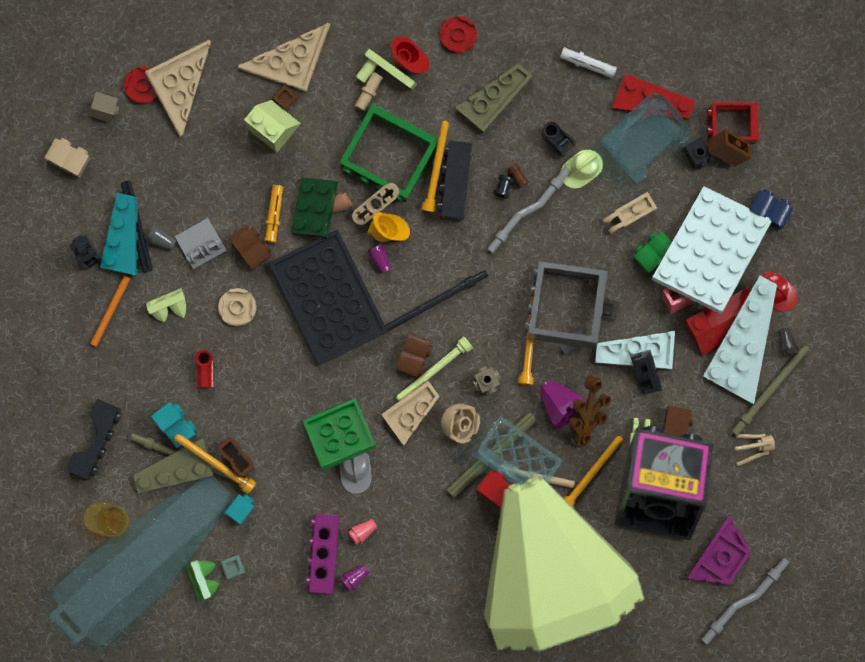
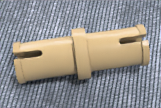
[354,72,383,111]

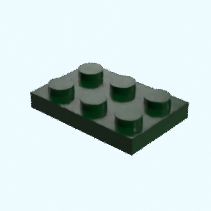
[291,177,338,238]

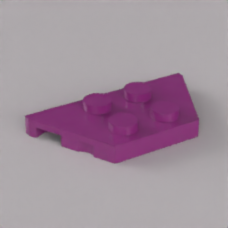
[687,515,751,584]

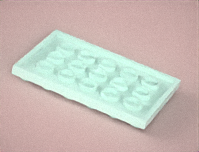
[652,187,772,314]

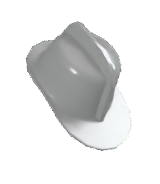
[339,453,372,494]

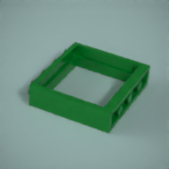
[340,104,438,202]

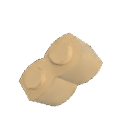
[44,138,91,178]

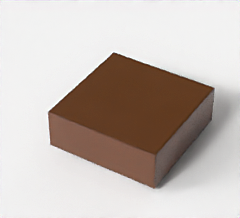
[272,85,299,111]

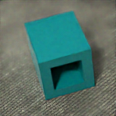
[225,494,256,525]

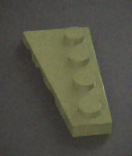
[455,63,533,133]
[133,438,214,493]

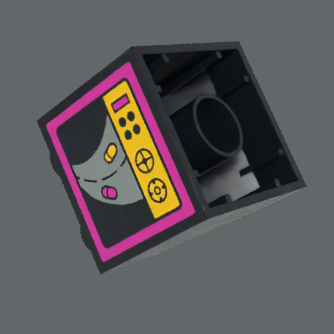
[614,426,713,540]

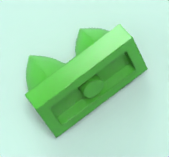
[185,560,219,602]

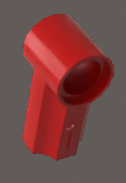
[195,350,214,388]

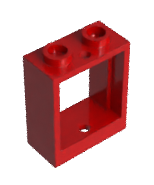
[707,102,759,144]

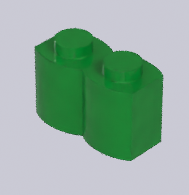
[632,231,672,275]

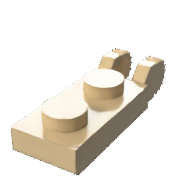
[602,192,657,234]

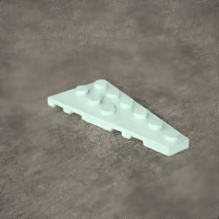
[703,275,777,404]

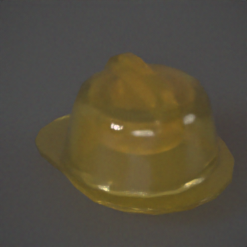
[84,502,129,537]

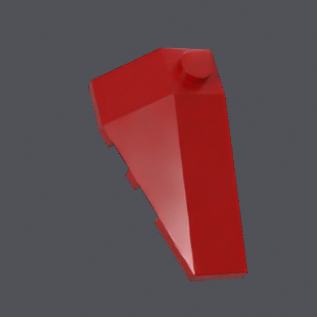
[683,287,752,356]

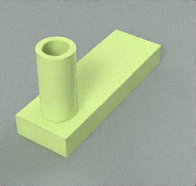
[356,49,416,90]

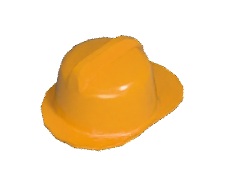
[367,212,410,243]

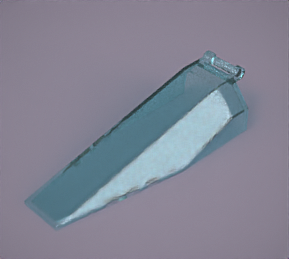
[48,476,235,649]

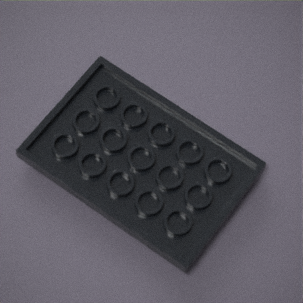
[269,230,388,366]

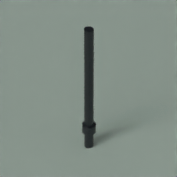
[385,270,488,332]

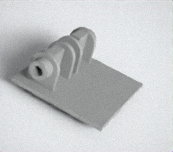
[175,218,227,269]

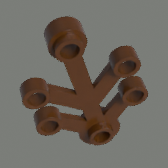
[569,375,611,447]

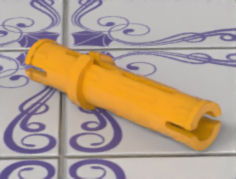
[264,185,284,243]

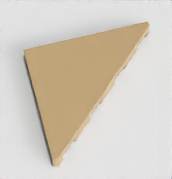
[238,23,330,92]
[145,40,211,137]

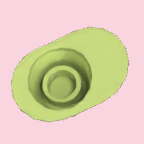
[561,150,603,188]

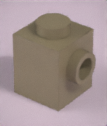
[88,92,119,122]

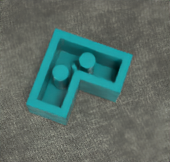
[151,402,197,449]

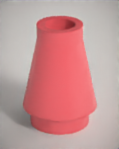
[347,519,377,545]

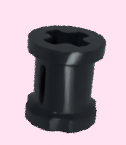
[492,175,514,199]

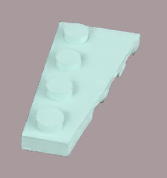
[595,331,675,370]

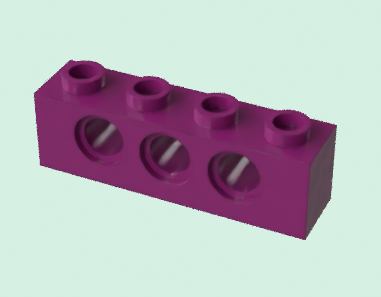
[306,514,340,594]

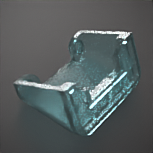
[600,93,693,184]

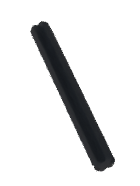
[121,181,153,272]

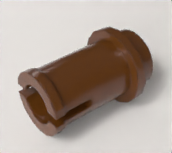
[507,163,529,189]

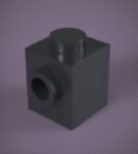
[683,137,713,169]

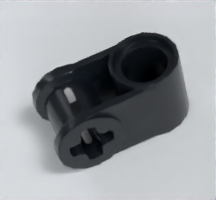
[541,121,577,158]

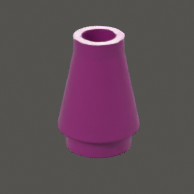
[368,244,391,274]
[340,564,370,592]

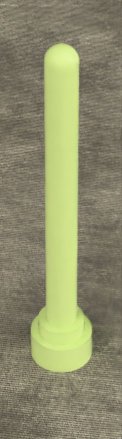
[396,336,473,401]

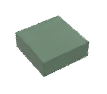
[221,555,246,580]

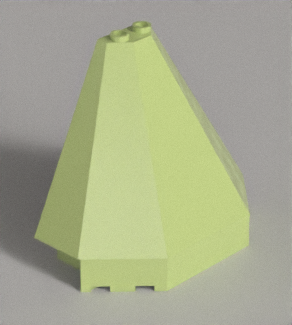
[484,477,644,650]

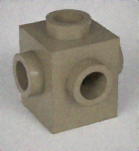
[472,366,501,395]

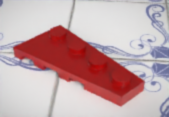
[612,74,696,120]

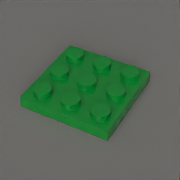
[303,398,377,471]

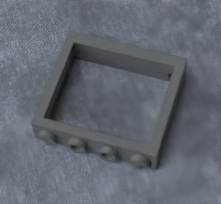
[525,261,608,349]

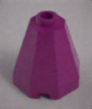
[539,381,586,430]

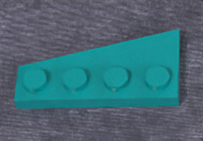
[100,193,138,276]

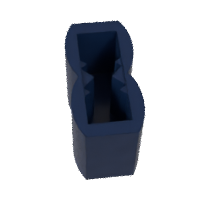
[749,189,793,230]

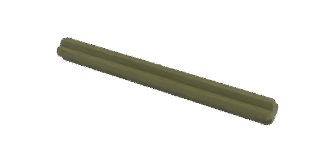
[447,413,536,498]

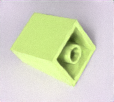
[244,100,301,153]

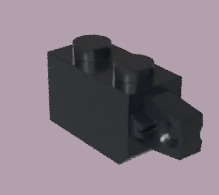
[69,235,102,270]

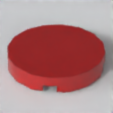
[440,16,477,54]
[124,66,158,105]

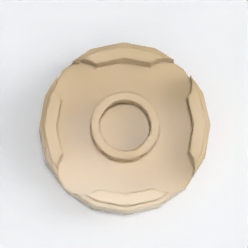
[218,288,257,327]

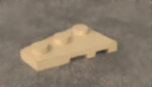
[381,381,440,446]

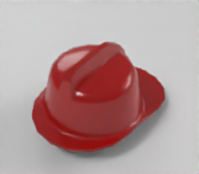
[391,36,430,74]
[761,272,798,312]

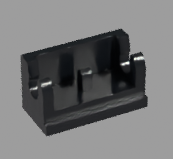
[630,349,662,394]

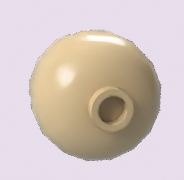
[441,403,480,443]

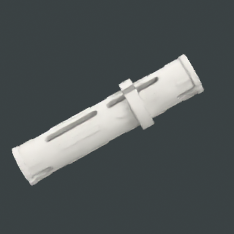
[560,47,617,79]

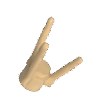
[734,434,775,466]

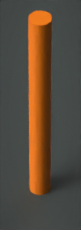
[90,275,131,347]

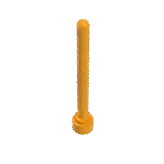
[421,121,449,212]
[518,297,534,386]
[175,434,256,494]
[562,436,623,508]

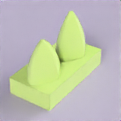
[146,288,186,322]

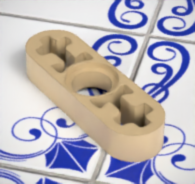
[352,183,399,225]

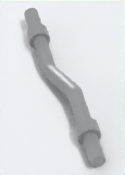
[487,167,571,253]
[701,558,790,644]

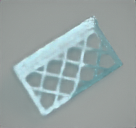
[472,416,563,484]

